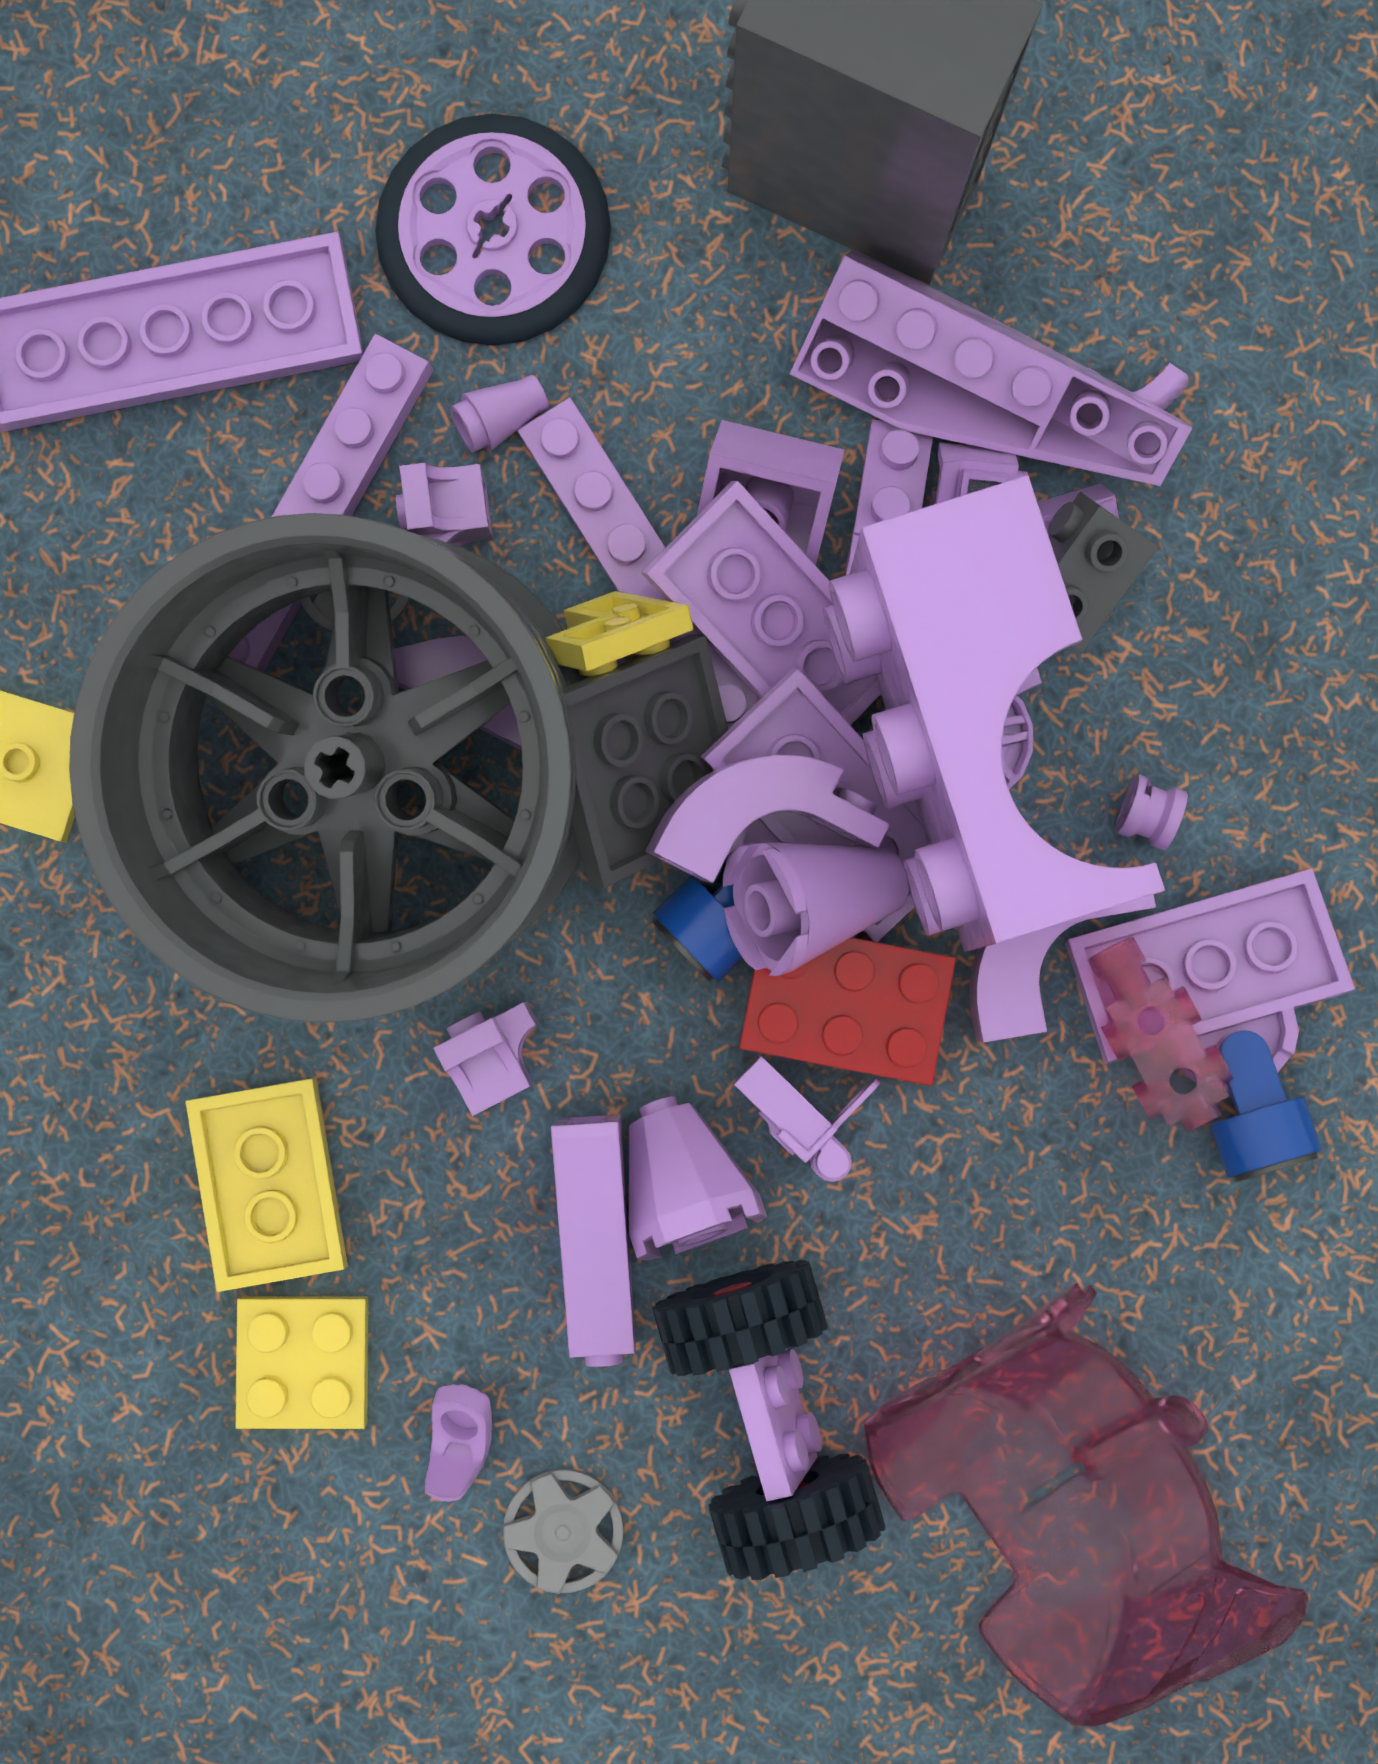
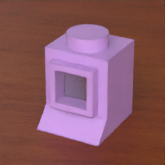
[931,442,1028,505]

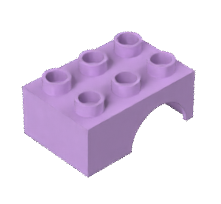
[823,475,1165,952]

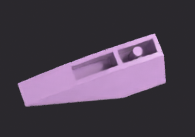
[790,249,1192,486]

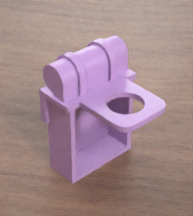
[733,1056,881,1182]

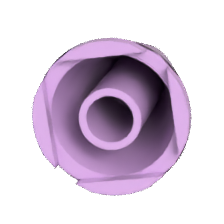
[723,842,909,976]

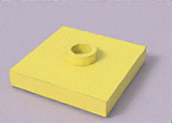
[0,691,75,843]

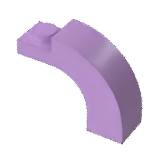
[645,755,890,883]
[969,894,1156,1043]

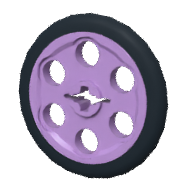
[375,114,611,346]

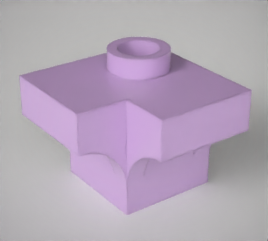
[396,463,493,547]
[433,1002,539,1116]

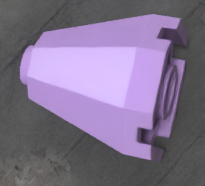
[629,1097,768,1261]

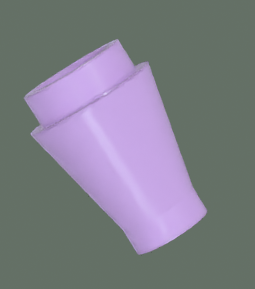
[450,374,549,453]

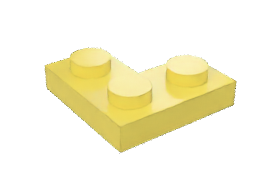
[545,591,693,676]

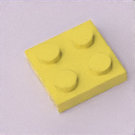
[236,1296,368,1429]

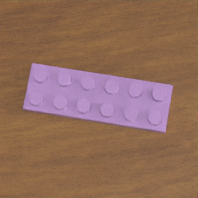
[0,231,364,432]

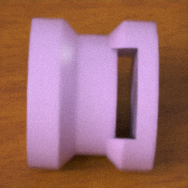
[1115,774,1188,851]

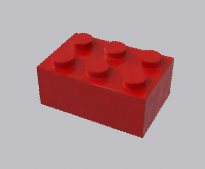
[738,937,956,1086]

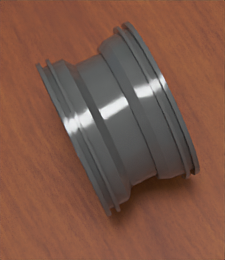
[69,513,590,1023]

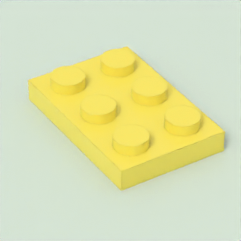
[185,1077,348,1292]

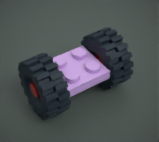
[652,1260,885,1580]

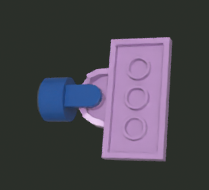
[652,668,930,982]
[1065,868,1355,1182]

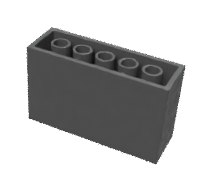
[722,0,1043,285]

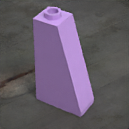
[551,1114,636,1367]

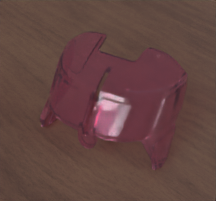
[864,1283,1309,1727]

